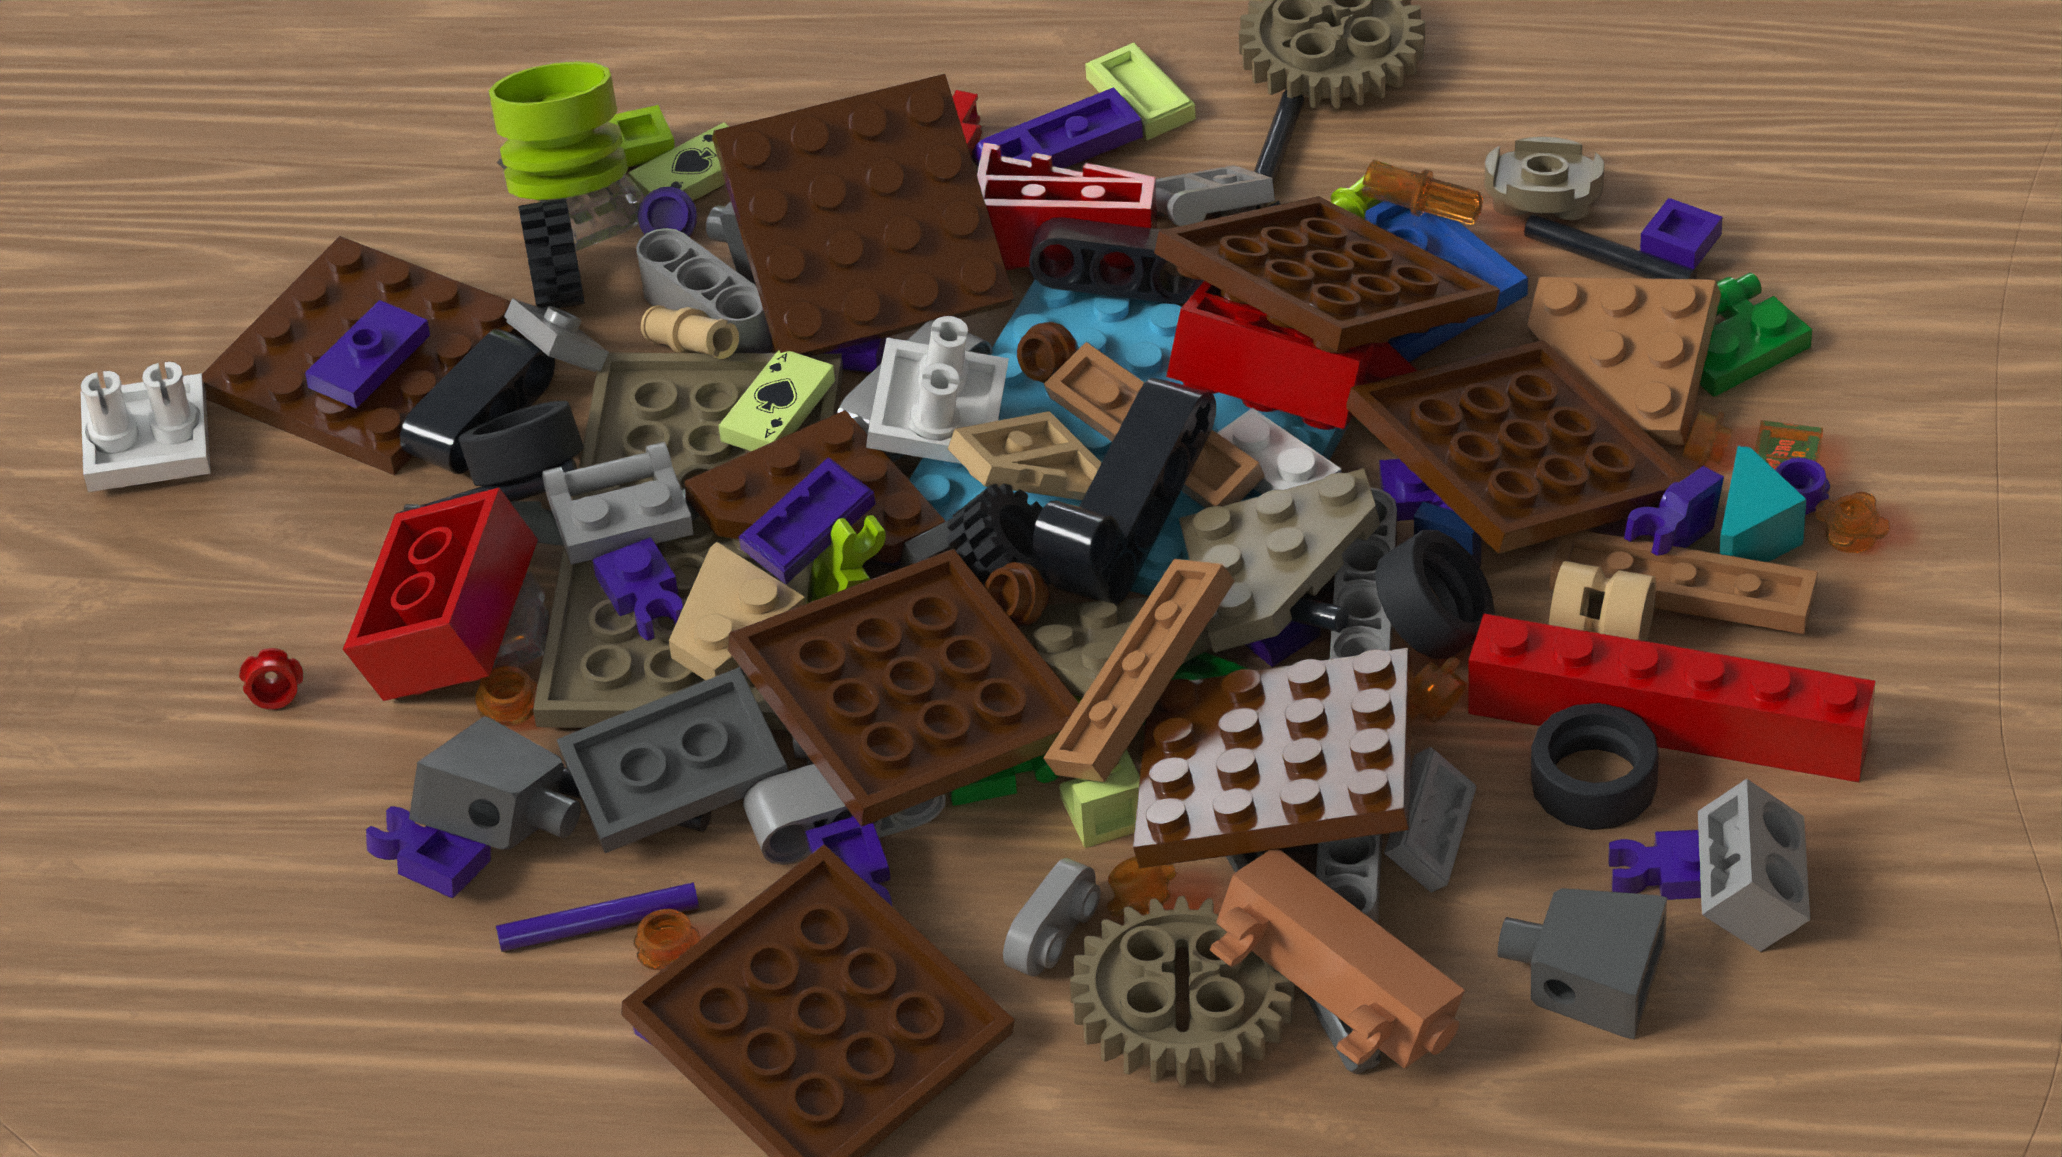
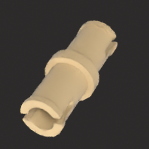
[640,305,739,359]

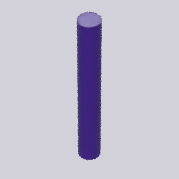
[496,882,699,952]

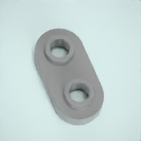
[1003,858,1101,977]

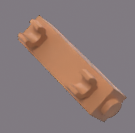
[1210,849,1465,1069]

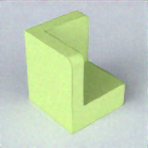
[1059,749,1140,848]

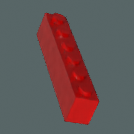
[1468,614,1876,783]

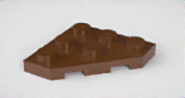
[685,410,946,564]

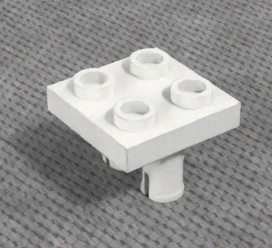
[866,316,1009,464]
[81,362,211,492]

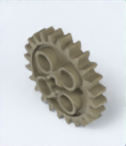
[1238,0,1425,108]
[1070,896,1295,1085]

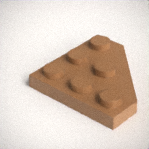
[1527,277,1721,445]

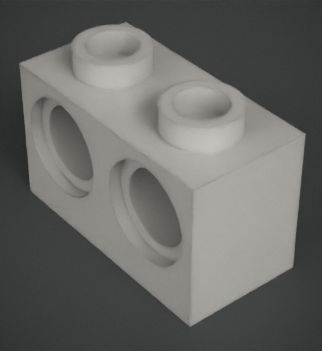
[1698,779,1810,952]

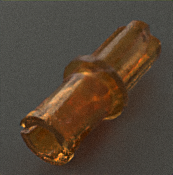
[1362,159,1484,225]

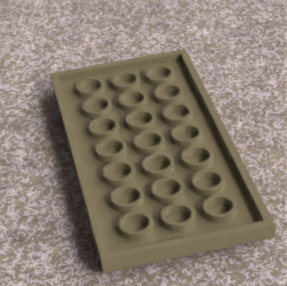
[533,353,844,730]

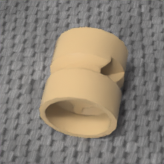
[1549,561,1656,642]

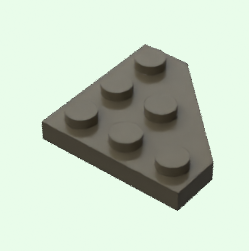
[1179,468,1380,653]
[1018,598,1212,698]

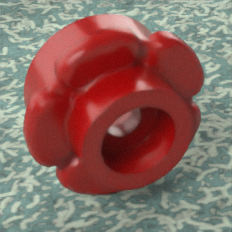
[239,648,303,709]

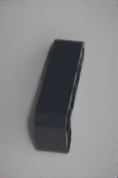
[1033,378,1216,605]

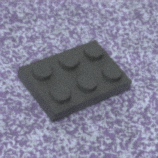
[556,667,788,853]

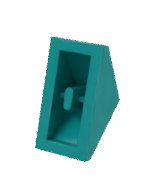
[1720,446,1806,562]

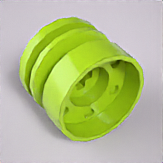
[488,61,628,200]

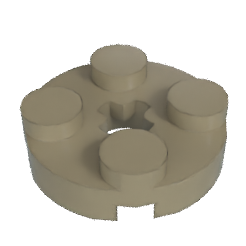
[1484,137,1605,220]

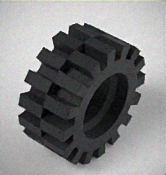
[518,198,585,310]
[947,483,1052,587]

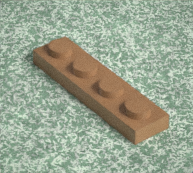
[1044,342,1265,508]
[1550,531,1818,634]
[1043,559,1235,782]

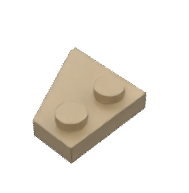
[947,411,1102,500]
[669,542,806,680]

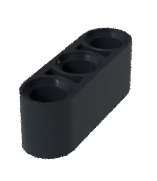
[1029,217,1204,304]
[400,329,555,474]

